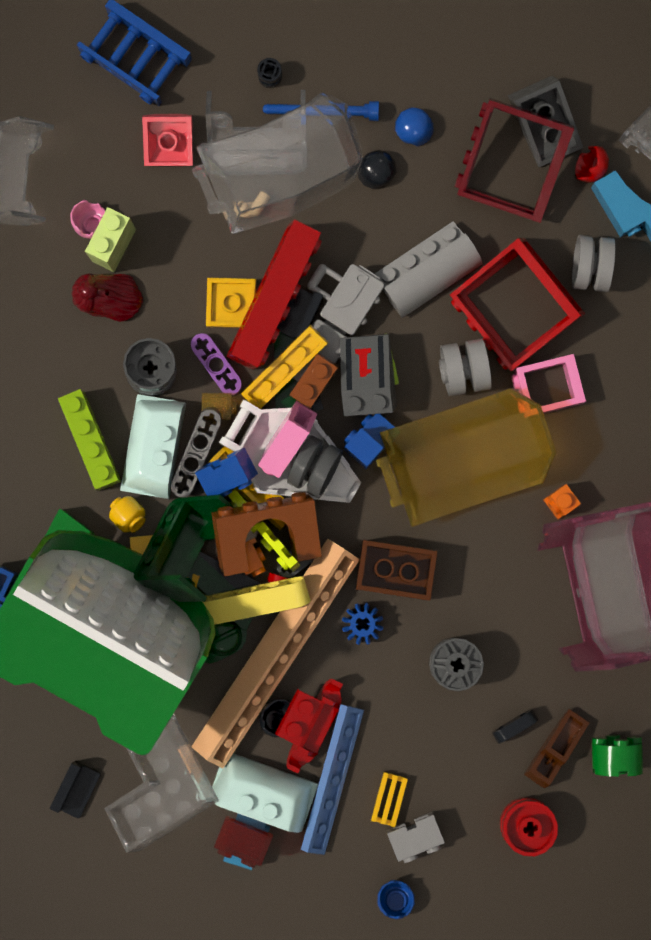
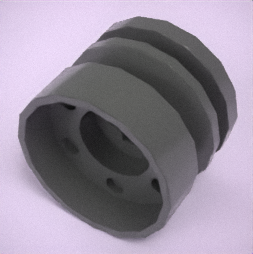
[123,338,177,397]
[429,637,484,691]

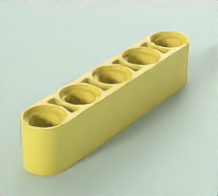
[203,576,311,625]

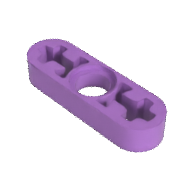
[191,333,242,396]

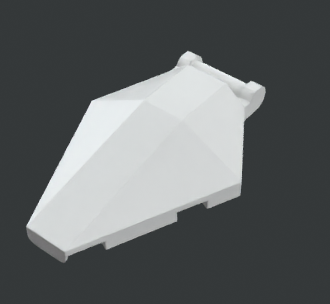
[219,400,361,503]

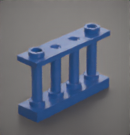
[77,0,192,106]

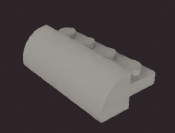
[375,221,483,318]

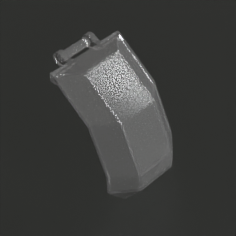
[192,93,363,234]

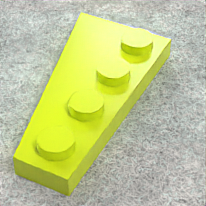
[228,489,300,572]

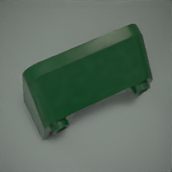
[134,495,235,602]

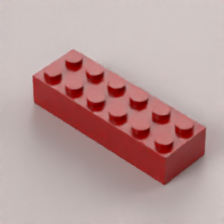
[226,219,322,370]

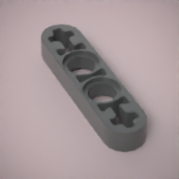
[171,407,222,497]

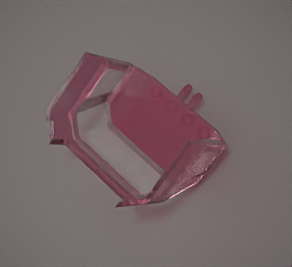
[537,502,651,672]

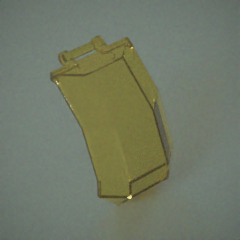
[376,388,557,527]

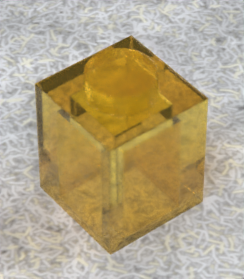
[202,393,237,420]

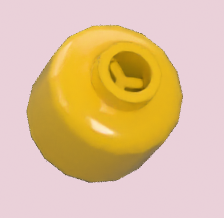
[109,496,146,533]

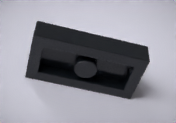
[277,288,323,339]
[49,761,101,818]

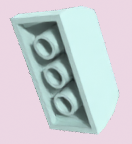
[120,394,186,499]
[208,753,319,833]

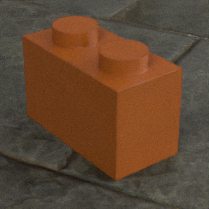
[290,353,339,409]

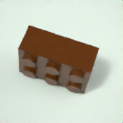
[356,540,437,601]

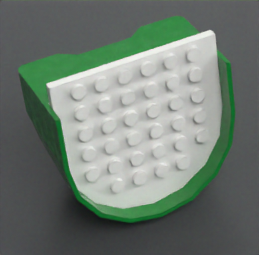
[0,530,215,755]

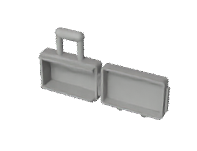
[293,264,385,381]

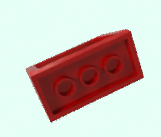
[450,238,586,371]

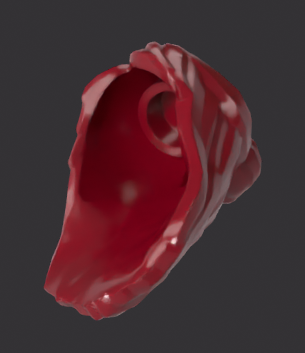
[71,273,143,322]

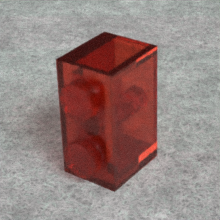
[214,816,273,868]

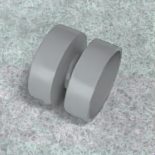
[439,338,491,397]

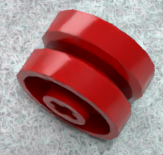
[500,797,558,857]

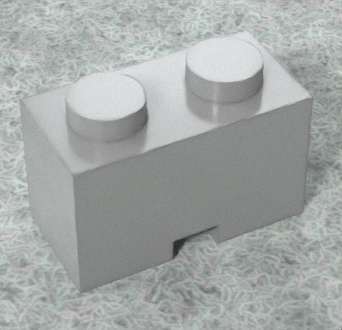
[386,812,445,863]

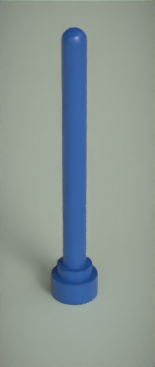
[263,101,379,121]

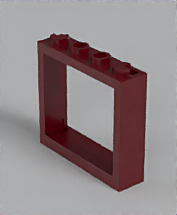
[454,98,574,223]

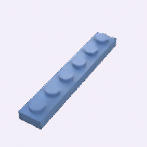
[301,704,364,855]

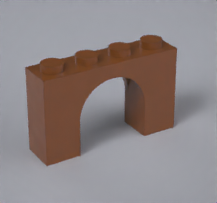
[211,492,322,576]

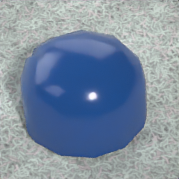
[395,108,434,146]
[377,880,415,919]

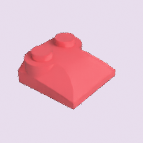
[142,114,193,166]

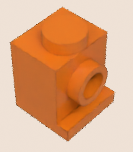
[543,484,581,519]
[245,538,266,577]

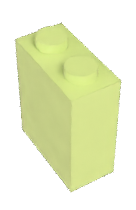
[85,207,136,272]

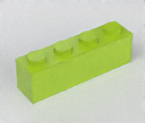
[58,389,121,491]

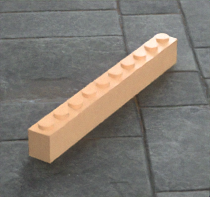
[191,539,360,768]

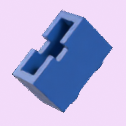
[195,447,258,497]

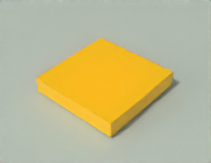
[206,278,256,328]

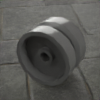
[287,435,343,499]

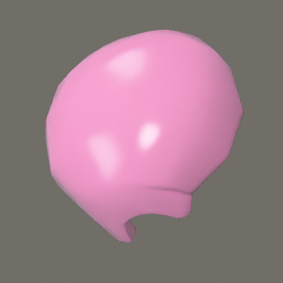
[70,200,105,239]

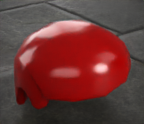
[575,146,609,183]

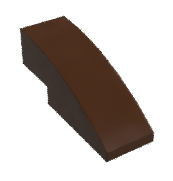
[524,709,589,789]

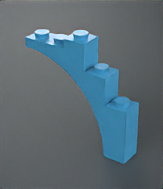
[591,170,651,241]

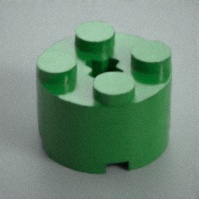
[592,735,643,777]

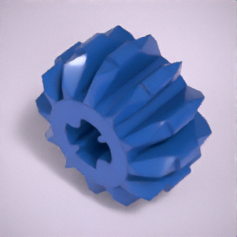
[342,603,383,645]

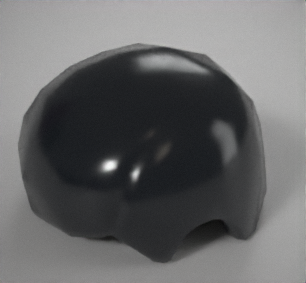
[357,150,397,189]
[259,699,291,738]

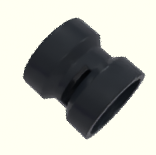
[257,58,282,88]

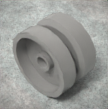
[572,235,615,292]

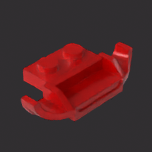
[275,679,343,773]

